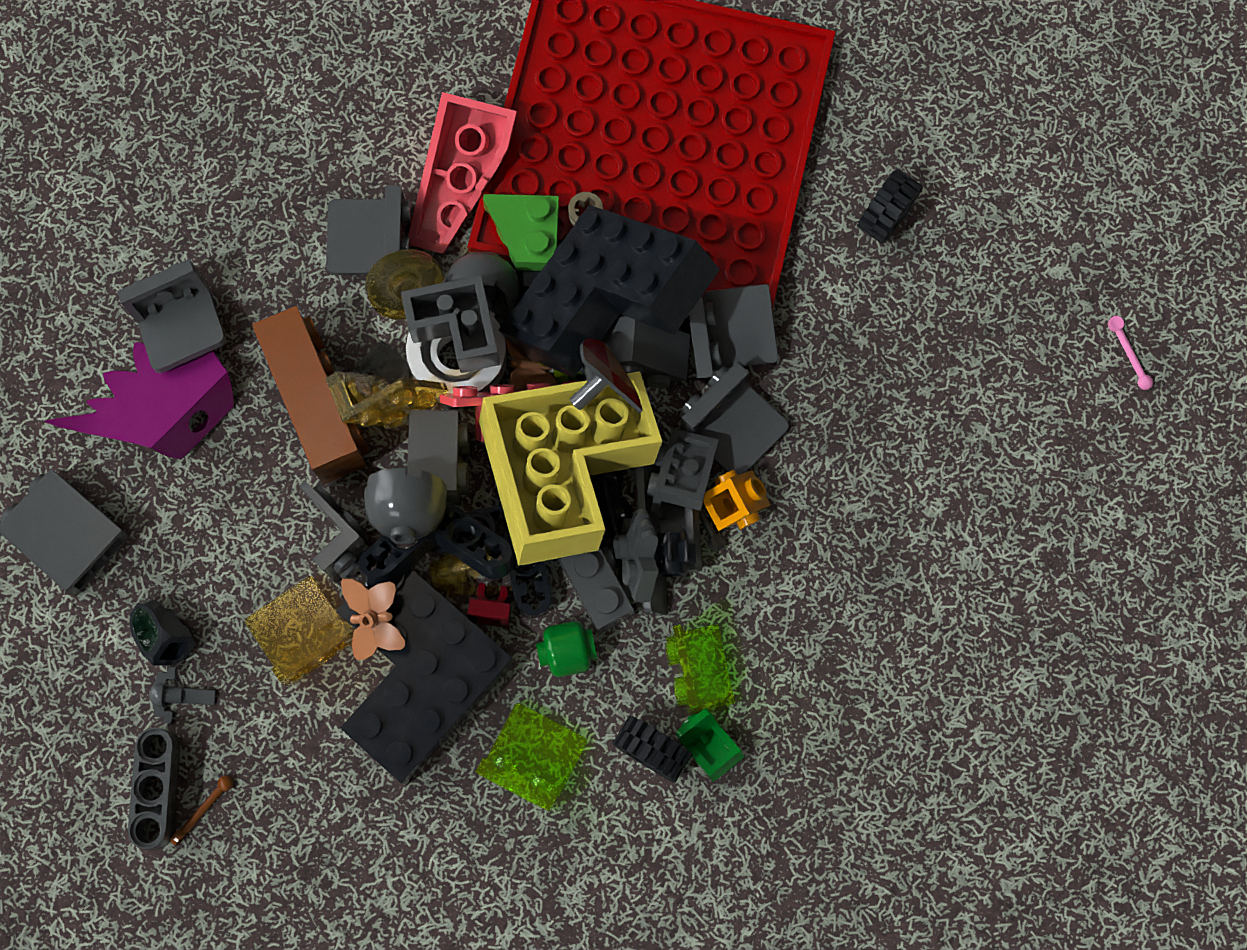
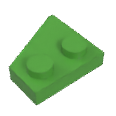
[483,194,559,271]

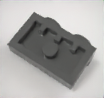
[646,428,719,514]

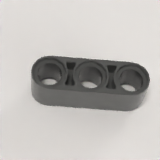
[128,727,181,850]

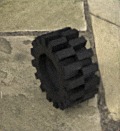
[857,168,923,244]
[612,715,693,783]

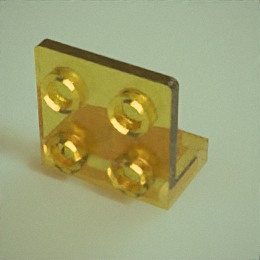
[326,371,448,429]
[245,576,353,687]

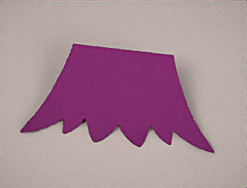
[45,342,234,459]

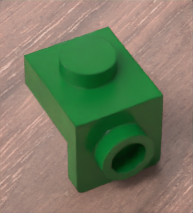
[675,708,745,783]

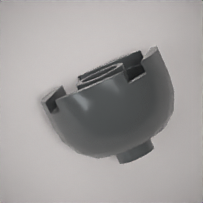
[442,252,521,325]
[364,468,447,544]

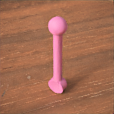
[1108,316,1153,390]

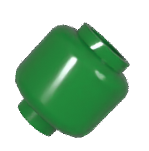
[536,621,597,678]

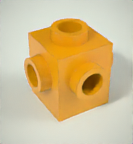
[703,469,771,531]

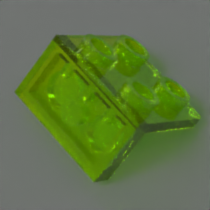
[664,624,735,714]
[475,703,587,813]

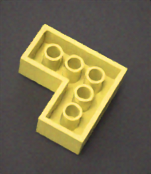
[479,371,662,566]

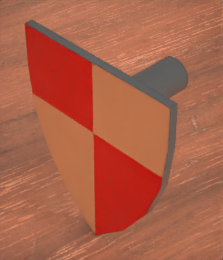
[570,338,643,413]

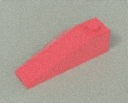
[408,92,518,254]

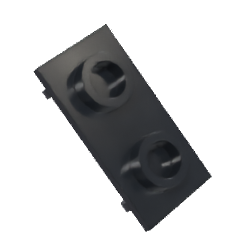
[590,470,633,539]

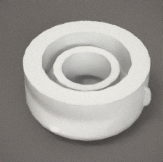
[406,312,507,401]

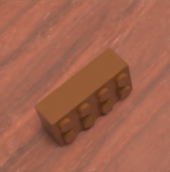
[252,306,370,485]

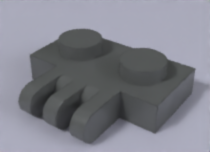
[613,509,659,602]

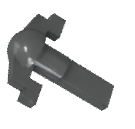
[149,666,216,724]

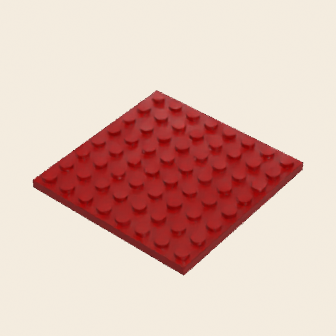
[467,0,835,310]

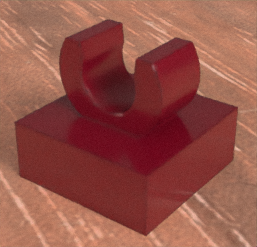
[467,583,511,628]

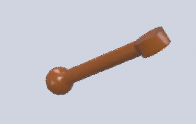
[169,775,234,847]

